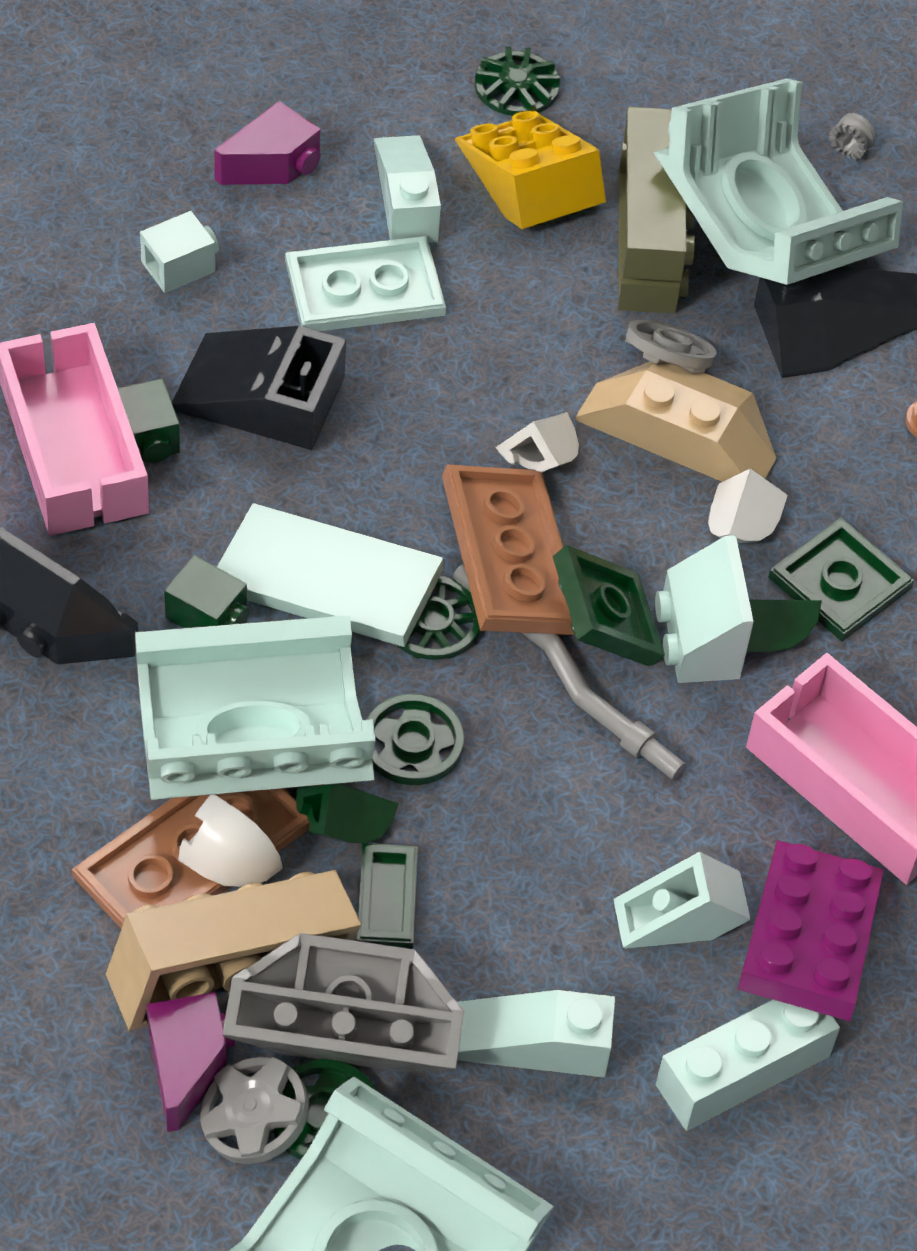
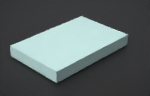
[285,236,446,331]

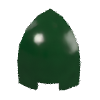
[746,599,822,652]
[297,783,398,844]

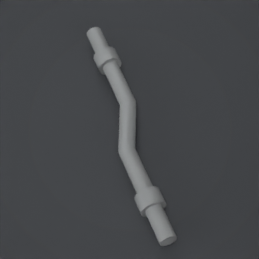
[452,564,686,780]

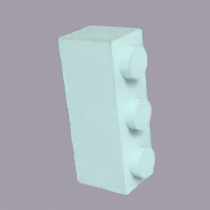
[656,1000,840,1131]

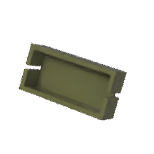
[618,106,695,314]

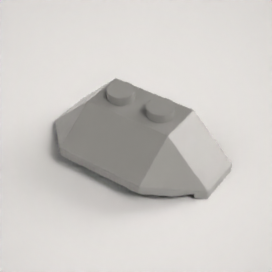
[222,933,464,1071]

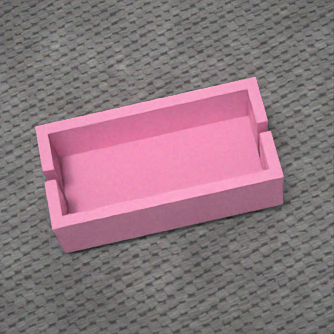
[0,323,149,536]
[746,653,917,885]

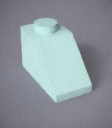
[613,852,751,949]

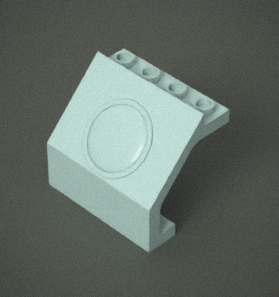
[654,78,903,285]
[135,615,375,800]
[229,1077,554,1251]

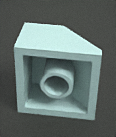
[655,535,754,683]

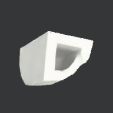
[495,412,579,472]
[708,469,787,543]
[178,794,283,887]

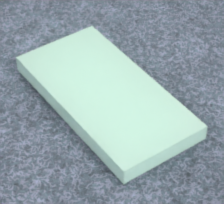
[217,503,444,647]

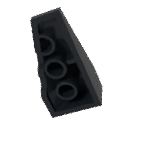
[754,266,917,378]

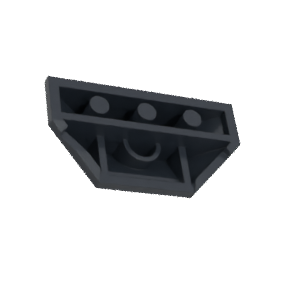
[0,526,139,665]

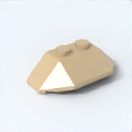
[575,361,776,482]

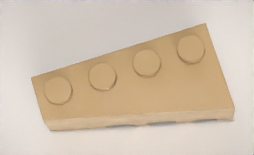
[106,870,361,1031]

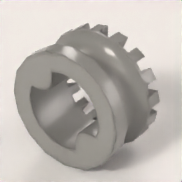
[829,113,876,160]

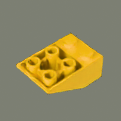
[455,111,606,229]

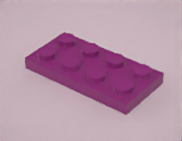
[737,840,884,1021]

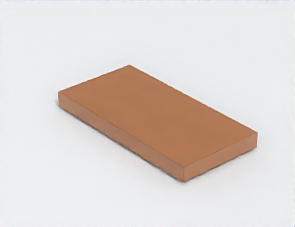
[442,464,575,635]
[72,788,310,929]

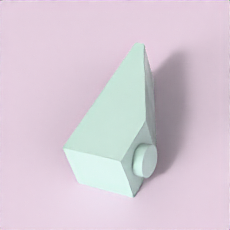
[374,135,441,243]
[457,990,615,1077]

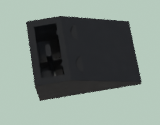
[172,326,346,450]

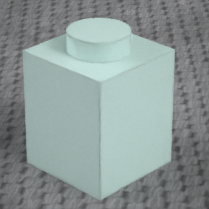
[140,211,219,293]

